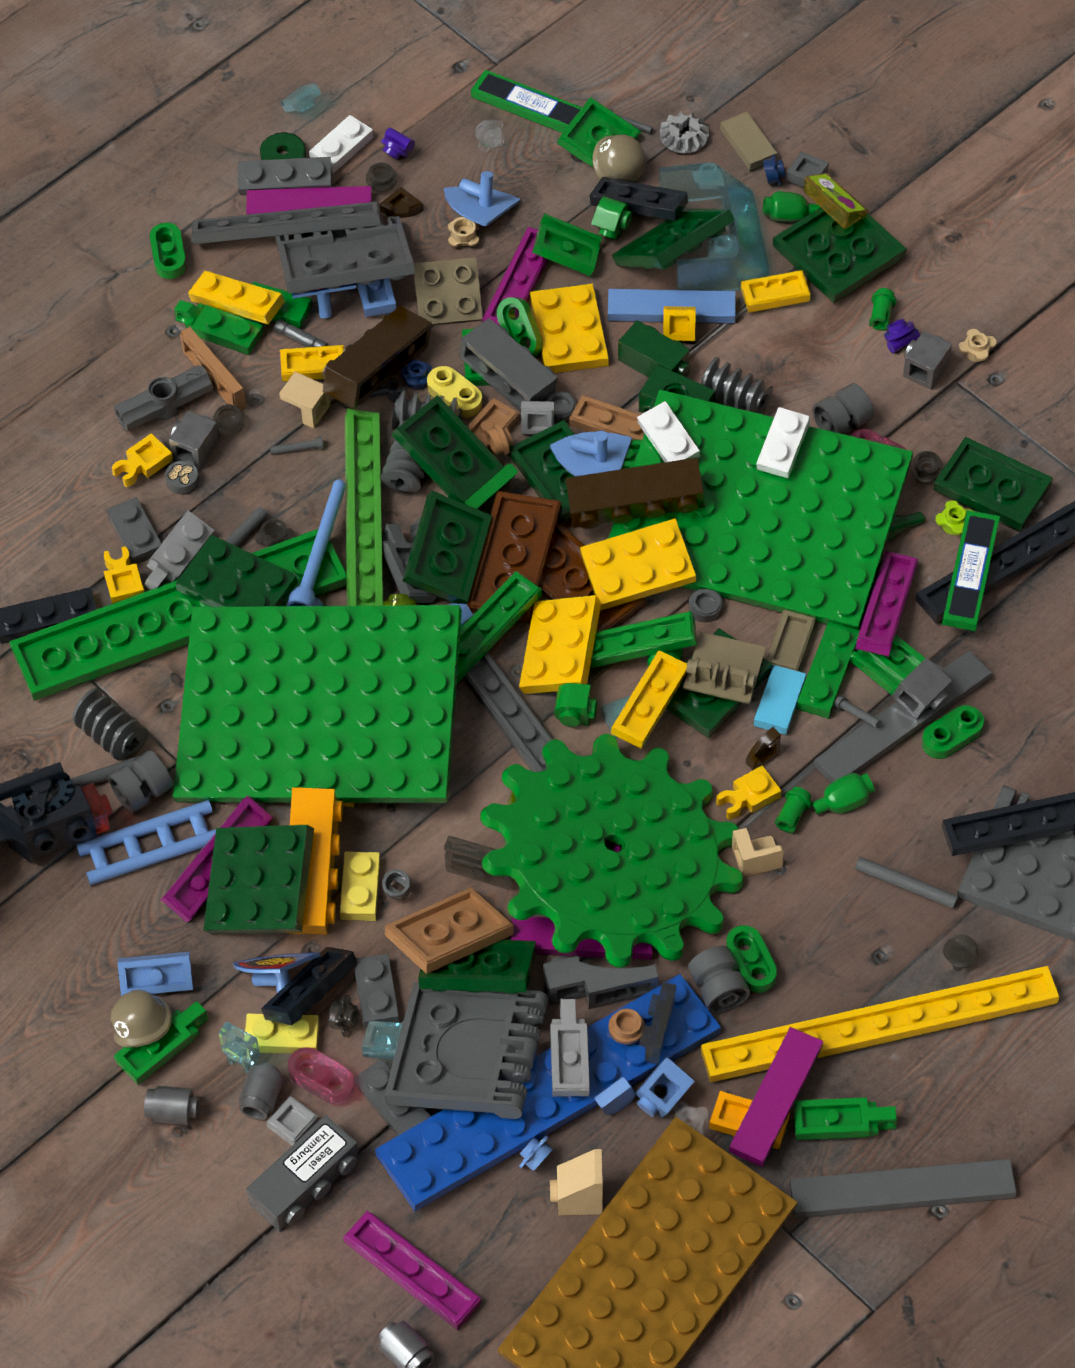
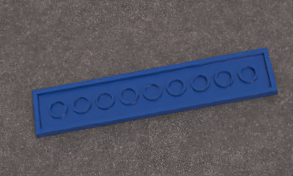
[375,974,721,1212]

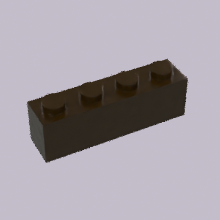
[322,306,432,409]
[565,457,705,529]

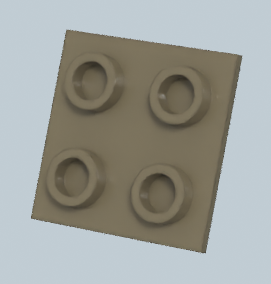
[414,257,483,325]
[683,632,766,704]

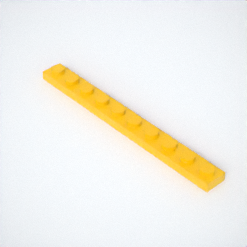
[701,966,1059,1083]

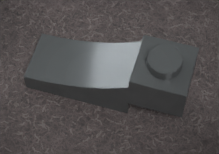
[543,956,659,1009]

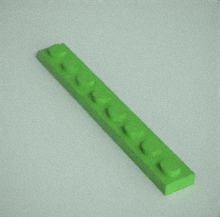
[345,409,383,606]

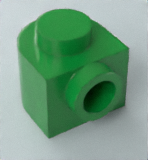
[591,196,632,240]
[554,683,597,727]

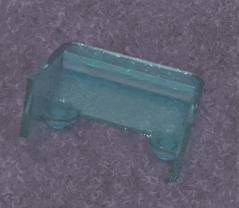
[659,162,769,291]

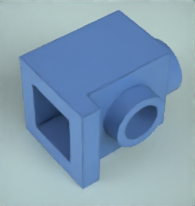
[635,1057,694,1117]

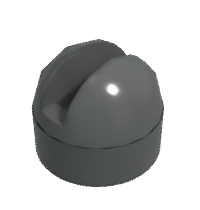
[382,869,412,900]

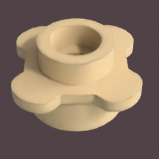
[448,217,479,247]
[959,329,996,362]

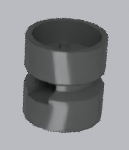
[812,383,874,435]
[108,750,174,814]
[688,946,750,1014]

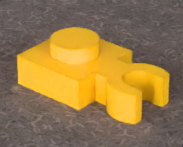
[112,433,173,487]
[104,546,144,604]
[716,766,781,820]

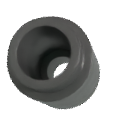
[239,1062,284,1120]
[144,1086,199,1125]
[378,1321,435,1368]

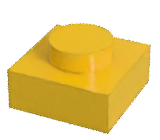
[663,306,696,341]

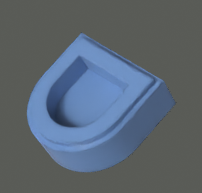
[595,1077,635,1115]

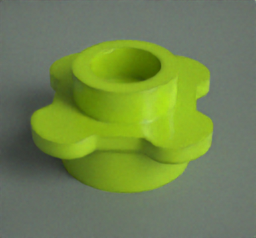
[935,500,973,535]

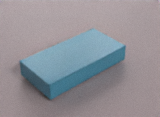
[754,665,806,735]

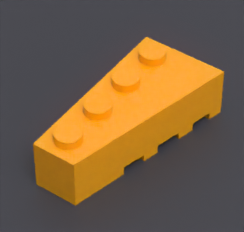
[285,787,343,935]

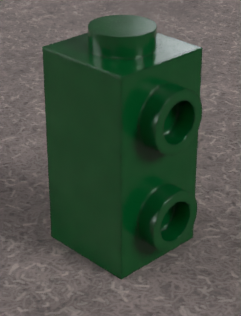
[618,320,691,378]

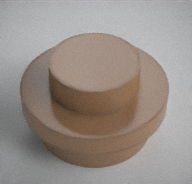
[486,423,513,456]
[608,1009,645,1045]

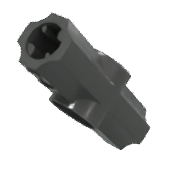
[114,365,213,431]

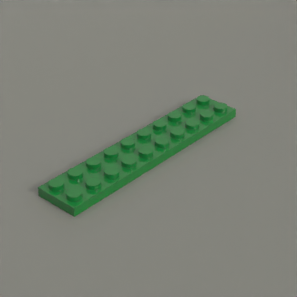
[9,529,347,701]

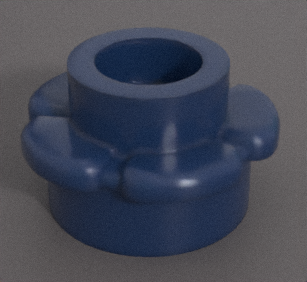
[763,155,786,185]
[401,360,432,390]

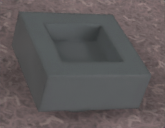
[786,151,829,191]

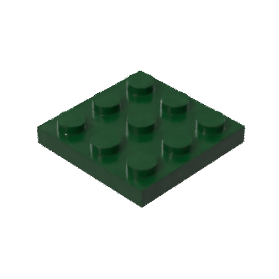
[772,199,907,303]
[612,209,735,270]
[203,825,314,934]

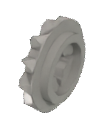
[660,111,709,153]

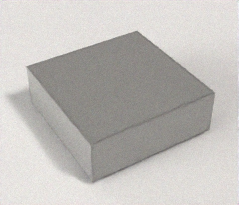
[521,401,554,435]
[267,1096,319,1146]

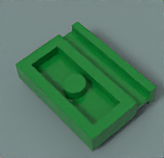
[532,213,602,276]
[850,635,925,695]

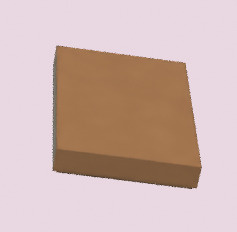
[385,887,514,974]

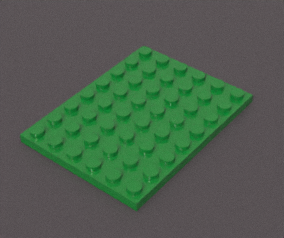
[608,389,913,630]
[173,605,462,803]

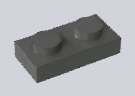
[106,497,162,564]
[354,954,399,1028]

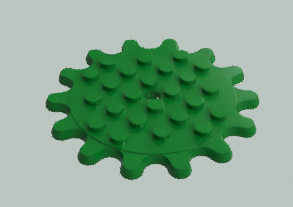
[480,734,744,968]

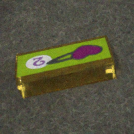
[803,173,869,229]

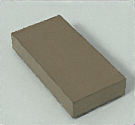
[720,112,777,171]
[766,610,816,672]

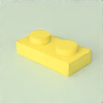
[340,852,380,921]
[244,1013,320,1054]

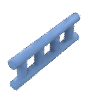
[76,800,216,886]

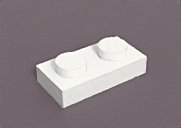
[309,115,374,174]
[637,401,700,462]
[756,407,810,478]

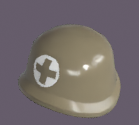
[592,135,645,183]
[110,989,172,1047]

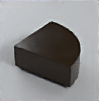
[379,187,424,218]
[745,727,781,771]

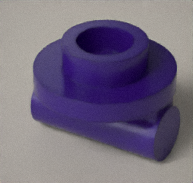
[380,128,415,160]
[884,319,920,353]

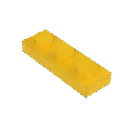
[188,271,285,324]
[611,650,687,749]

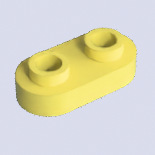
[427,366,482,418]

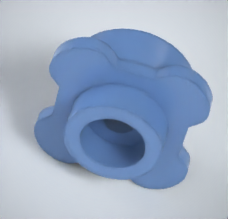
[519,1135,553,1171]

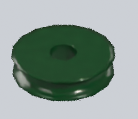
[260,132,306,160]

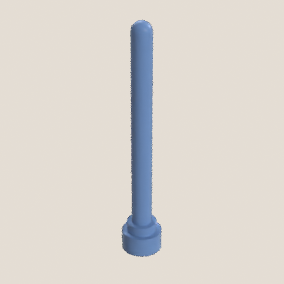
[287,479,346,606]

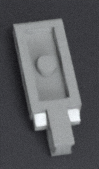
[142,510,214,590]
[550,999,590,1097]

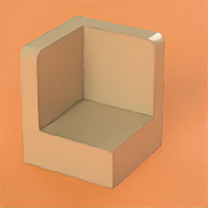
[279,372,330,428]
[732,828,784,877]

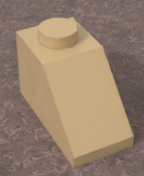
[550,1149,603,1216]

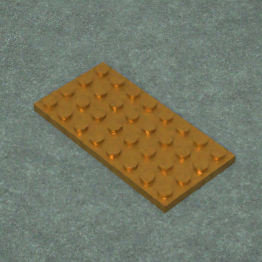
[497,1117,797,1368]

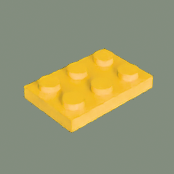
[530,283,609,373]
[580,518,696,611]
[519,595,601,694]

